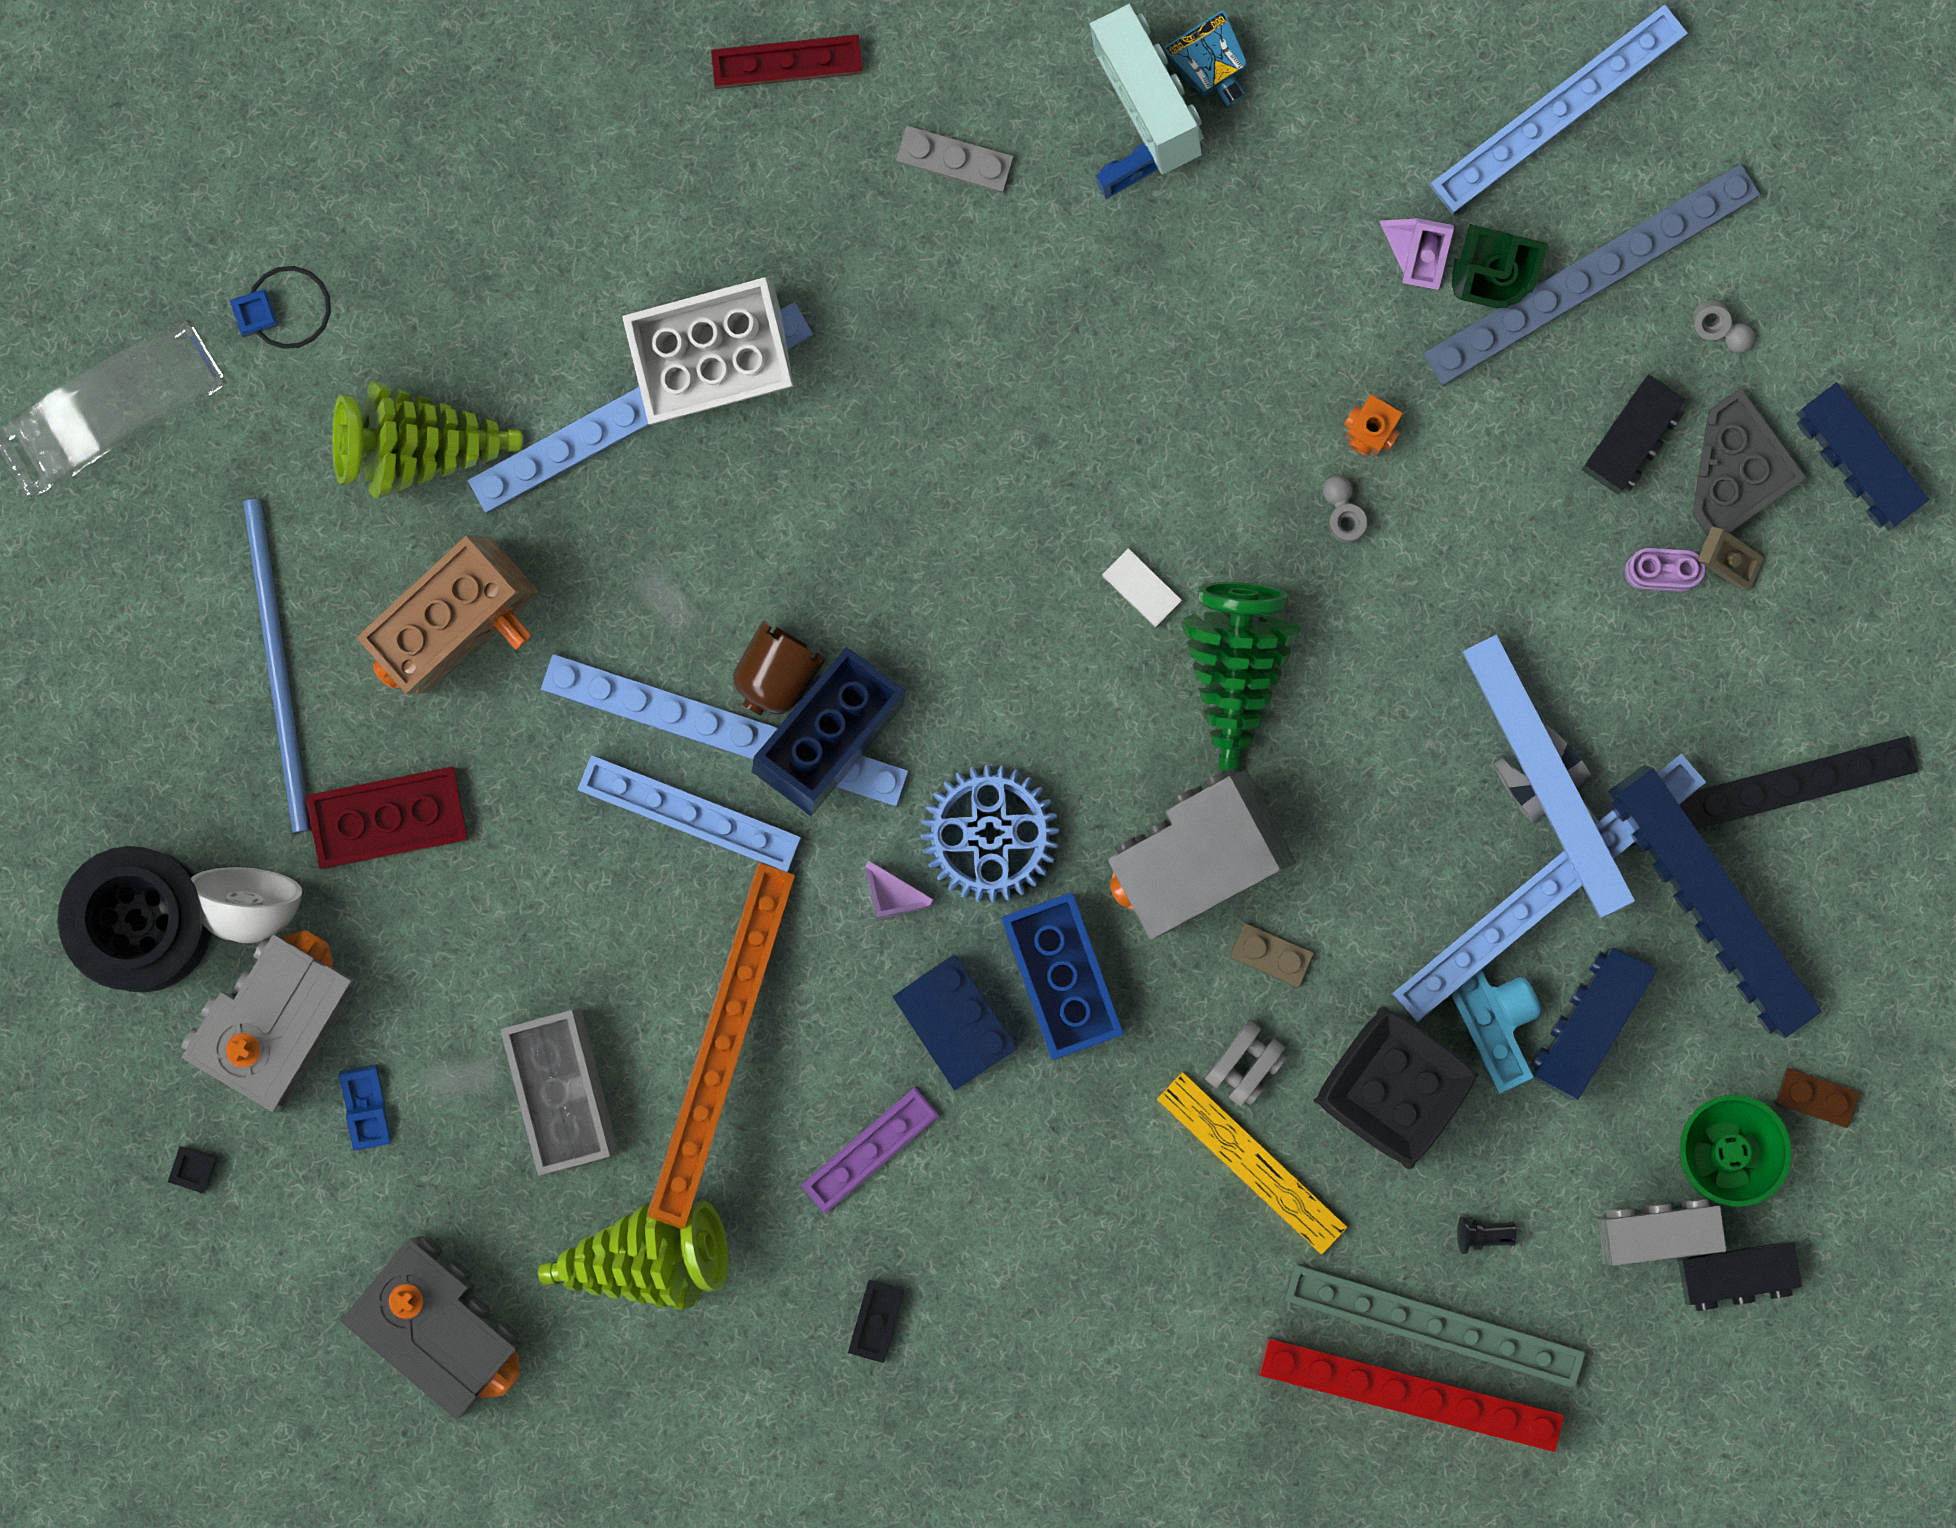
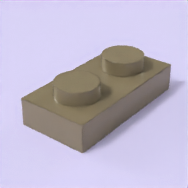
[1697,527,1764,591]
[1229,923,1313,988]

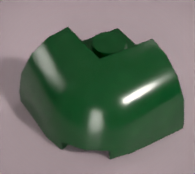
[1452,224,1548,308]

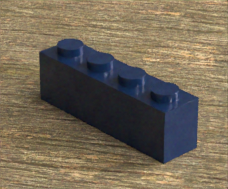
[1796,382,1930,531]

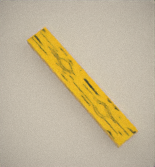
[1156,1072,1347,1255]

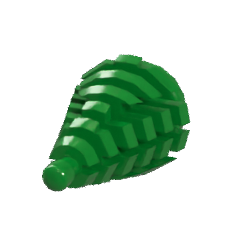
[1181,582,1301,772]

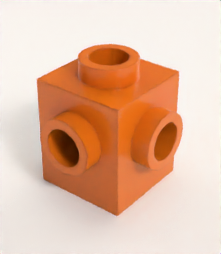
[1343,394,1403,457]

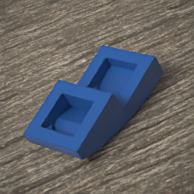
[339,1064,391,1151]

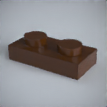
[1775,1068,1860,1128]

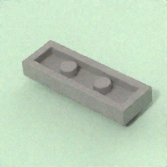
[896,126,1013,193]

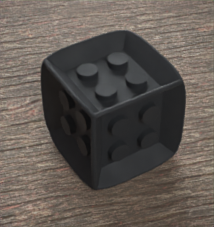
[1313,1007,1479,1169]

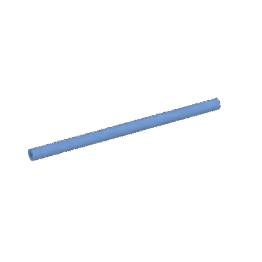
[243,499,311,833]

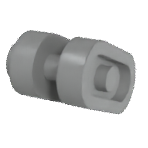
[1204,1019,1287,1106]

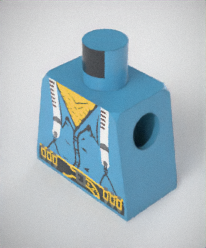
[1163,10,1247,107]

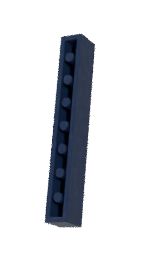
[1608,765,1822,1038]

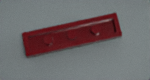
[711,34,863,89]

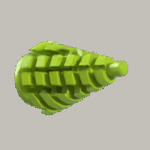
[332,381,524,499]
[538,1200,729,1310]

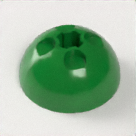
[1679,1095,1792,1207]

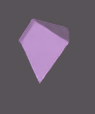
[1379,218,1454,290]
[865,861,933,920]

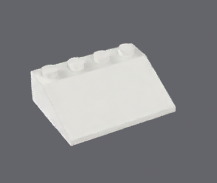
[622,277,793,425]

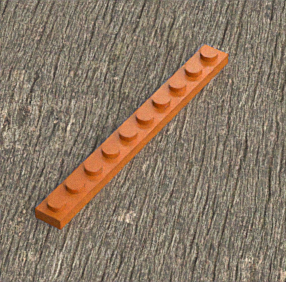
[646,863,795,1229]

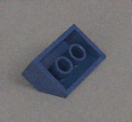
[892,954,1017,1091]

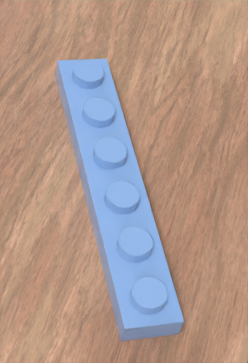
[577,755,801,872]

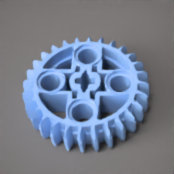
[921,765,1059,903]

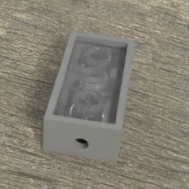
[500,1009,619,1176]

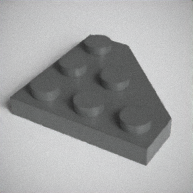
[1692,387,1806,536]

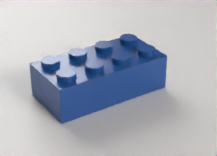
[1001,892,1124,1061]

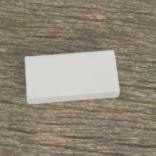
[1102,548,1182,628]

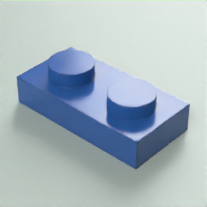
[1095,143,1158,199]

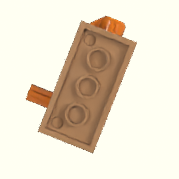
[356,535,540,694]

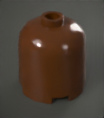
[733,620,826,716]

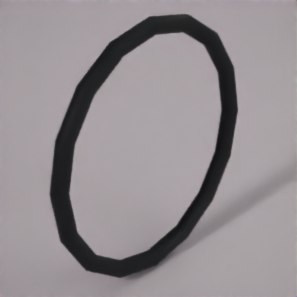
[250,266,331,349]

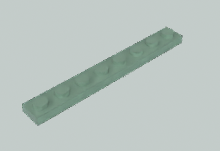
[1284,1264,1585,1389]

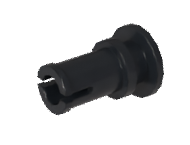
[1457,1217,1516,1254]

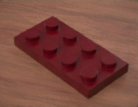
[305,766,469,869]

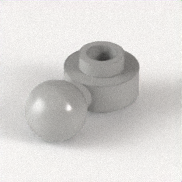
[1692,300,1755,353]
[1323,476,1367,544]

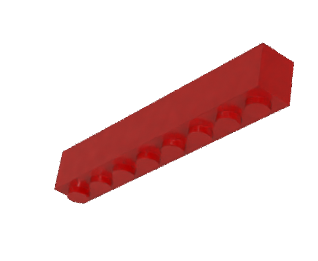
[1258,1337,1564,1452]

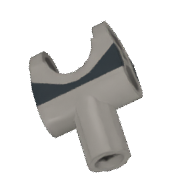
[1493,724,1599,825]

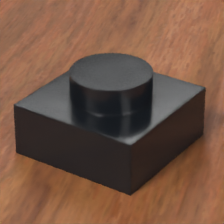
[168,1146,217,1194]

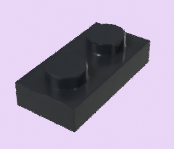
[848,1280,905,1363]

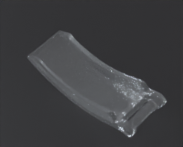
[0,320,227,502]

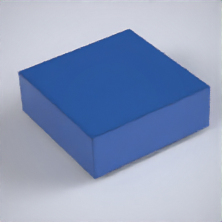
[230,289,278,337]

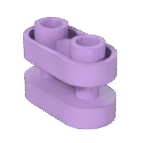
[1624,548,1705,592]

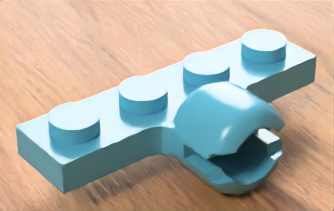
[1435,957,1541,1095]

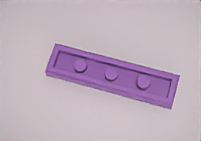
[800,1087,939,1214]

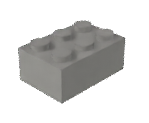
[1597,1198,1726,1266]

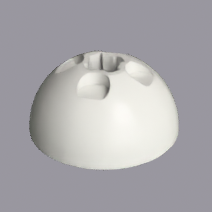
[191,867,302,944]

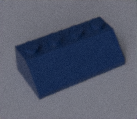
[1530,948,1657,1100]

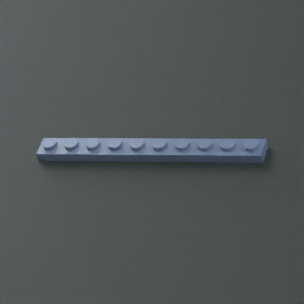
[1423,164,1760,386]

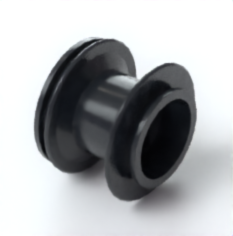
[57,846,213,993]

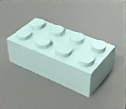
[1089,4,1204,175]

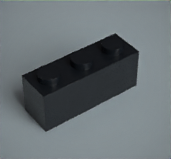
[1581,374,1686,495]
[1678,1241,1802,1311]

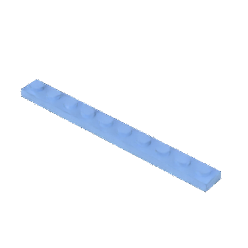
[468,302,813,514]
[541,654,908,807]
[1392,753,1706,1023]

